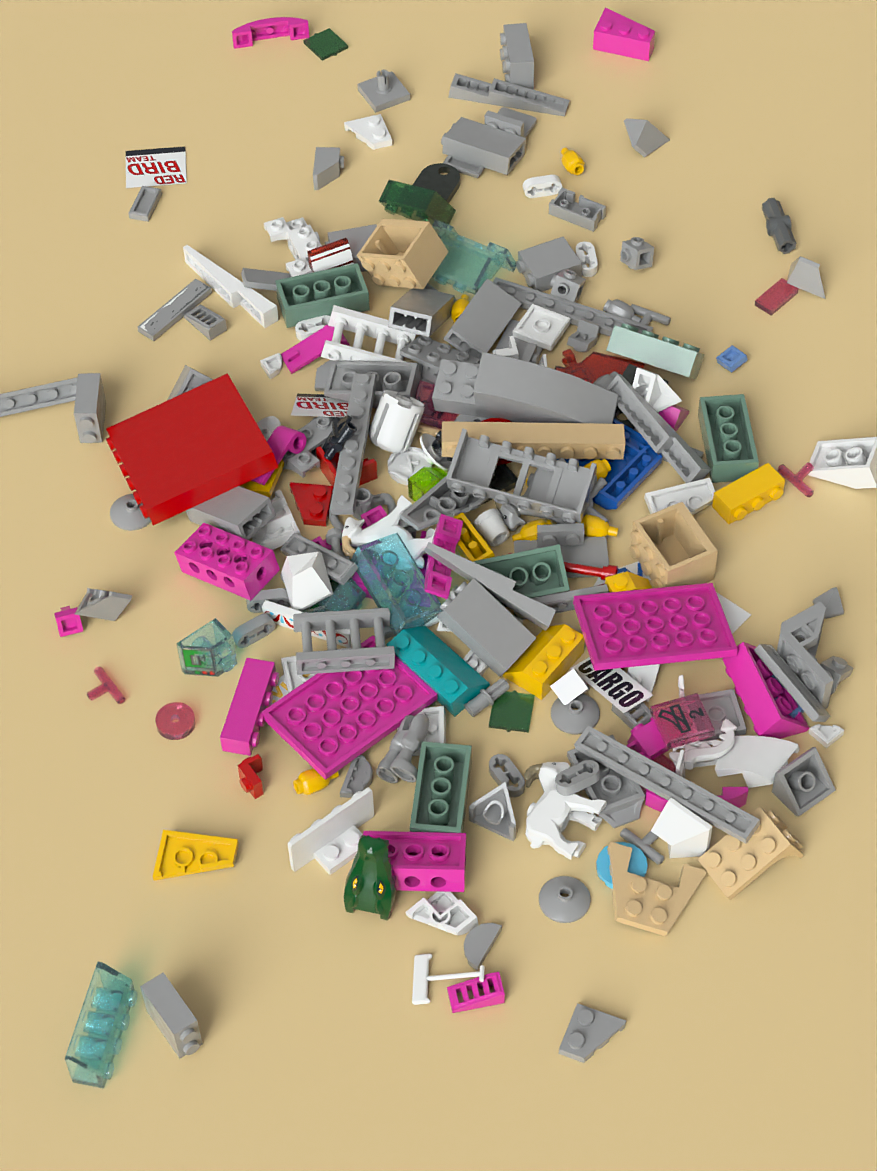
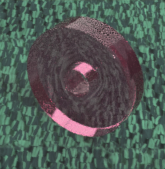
[155,702,195,740]

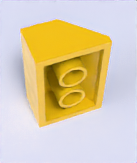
[503,624,585,700]

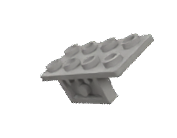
[400,335,481,389]
[514,523,609,578]

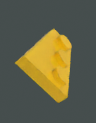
[153,830,239,881]

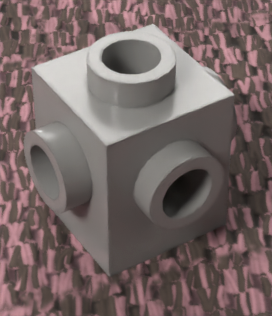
[620,237,654,270]
[550,270,586,302]

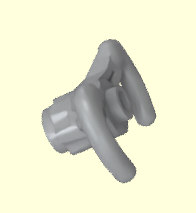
[329,488,396,531]

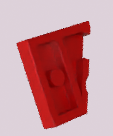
[289,482,333,527]

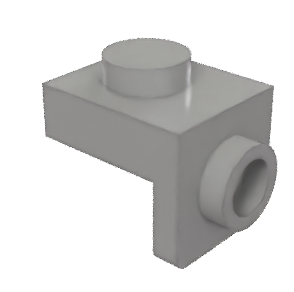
[567,319,600,352]
[820,656,854,694]

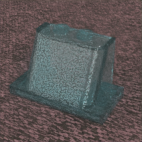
[432,219,516,295]

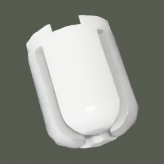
[368,390,425,453]

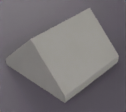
[772,747,836,817]

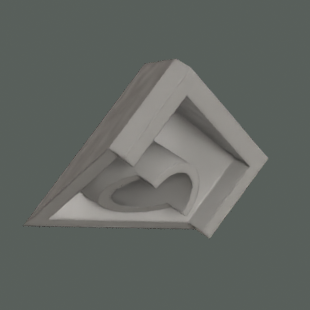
[624,118,670,157]
[787,256,826,299]
[75,588,132,621]
[469,782,516,842]

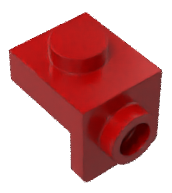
[237,754,264,799]

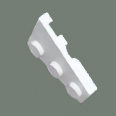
[644,478,715,516]

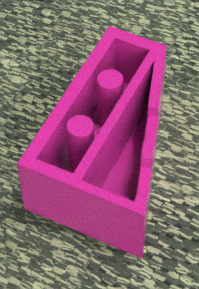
[593,8,655,61]

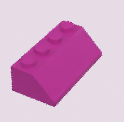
[722,642,809,739]

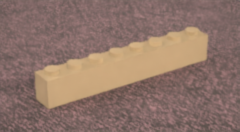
[441,421,625,460]

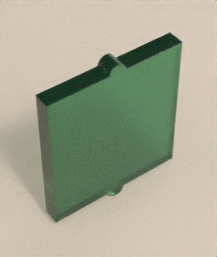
[303,28,348,61]
[489,690,535,733]

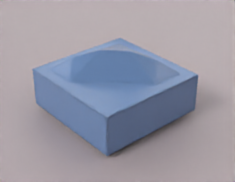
[716,345,748,373]

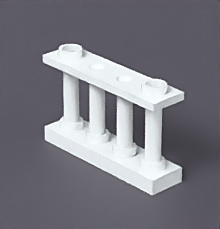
[321,305,416,362]

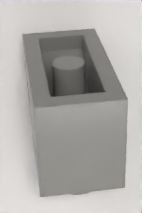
[313,147,345,190]

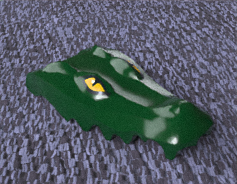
[344,835,396,920]

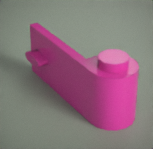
[281,325,350,374]
[251,425,307,485]

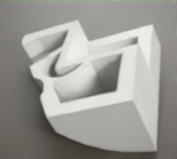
[406,891,479,936]

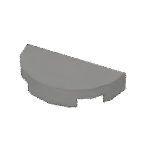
[340,755,373,798]
[464,923,502,971]

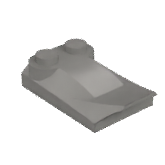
[567,734,645,828]

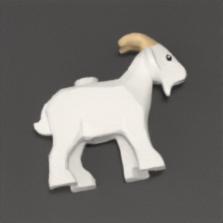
[342,495,436,571]

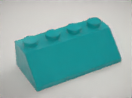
[386,626,490,717]

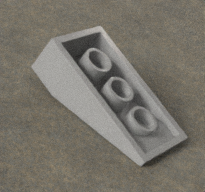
[324,361,422,409]

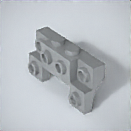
[282,416,371,478]

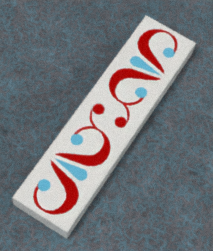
[262,600,351,647]

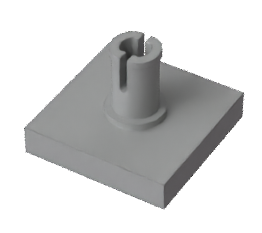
[357,69,410,113]

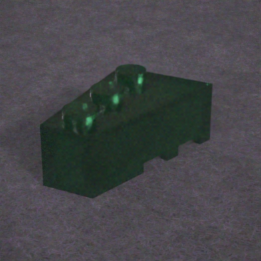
[379,180,456,232]

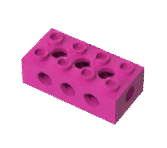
[174,523,280,601]
[363,831,466,892]

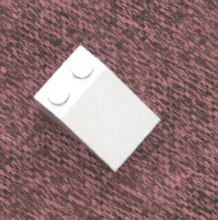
[806,437,877,489]

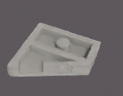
[559,1003,626,1063]

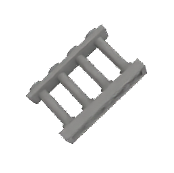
[293,608,395,675]

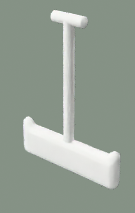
[412,954,485,1005]

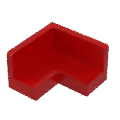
[316,446,378,488]

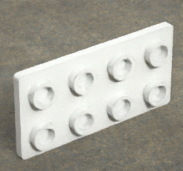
[288,787,374,875]

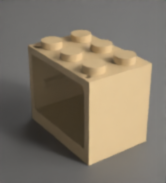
[357,219,448,289]
[630,502,718,588]

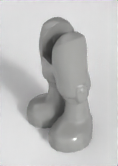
[376,714,429,783]

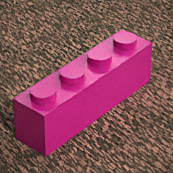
[220,658,279,756]

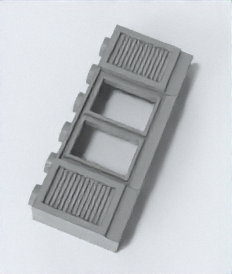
[446,429,597,523]

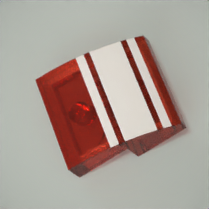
[307,238,354,272]

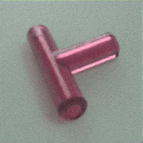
[777,462,814,498]
[87,666,126,704]

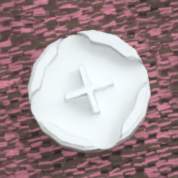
[388,447,432,485]

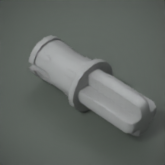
[464,678,510,717]

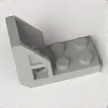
[777,602,834,709]

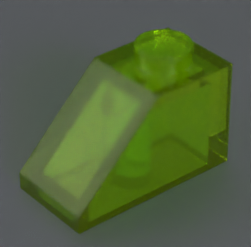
[408,467,447,502]

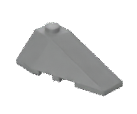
[400,476,488,531]

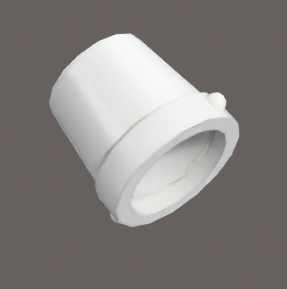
[473,508,510,547]

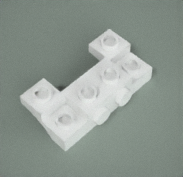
[264,217,331,277]

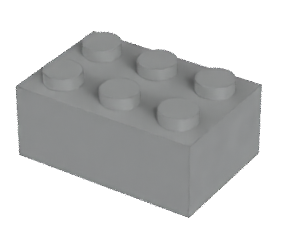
[500,23,534,90]

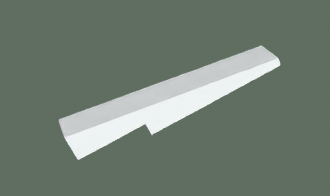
[183,245,279,328]

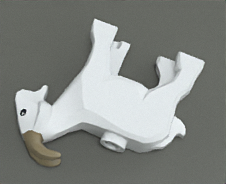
[525,762,607,860]

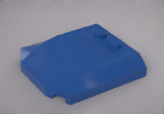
[556,419,662,510]

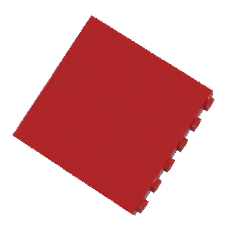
[106,373,279,526]

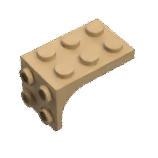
[697,807,804,900]

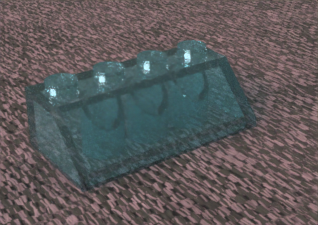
[350,532,443,636]
[65,962,137,1088]

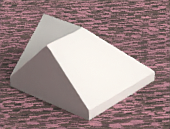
[281,552,333,611]
[651,798,713,859]

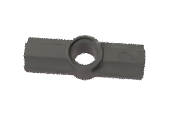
[762,198,796,254]

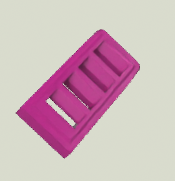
[447,972,505,1013]

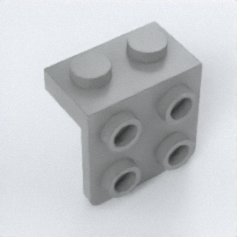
[485,107,536,138]

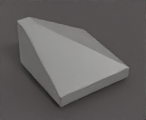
[813,587,844,619]

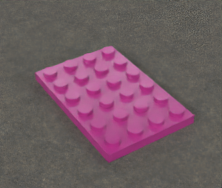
[573,583,738,671]
[261,635,438,780]

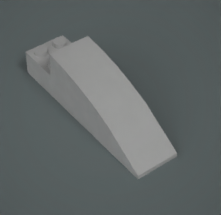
[432,352,618,424]

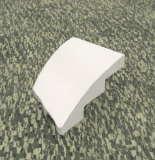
[252,490,301,550]
[715,735,800,788]

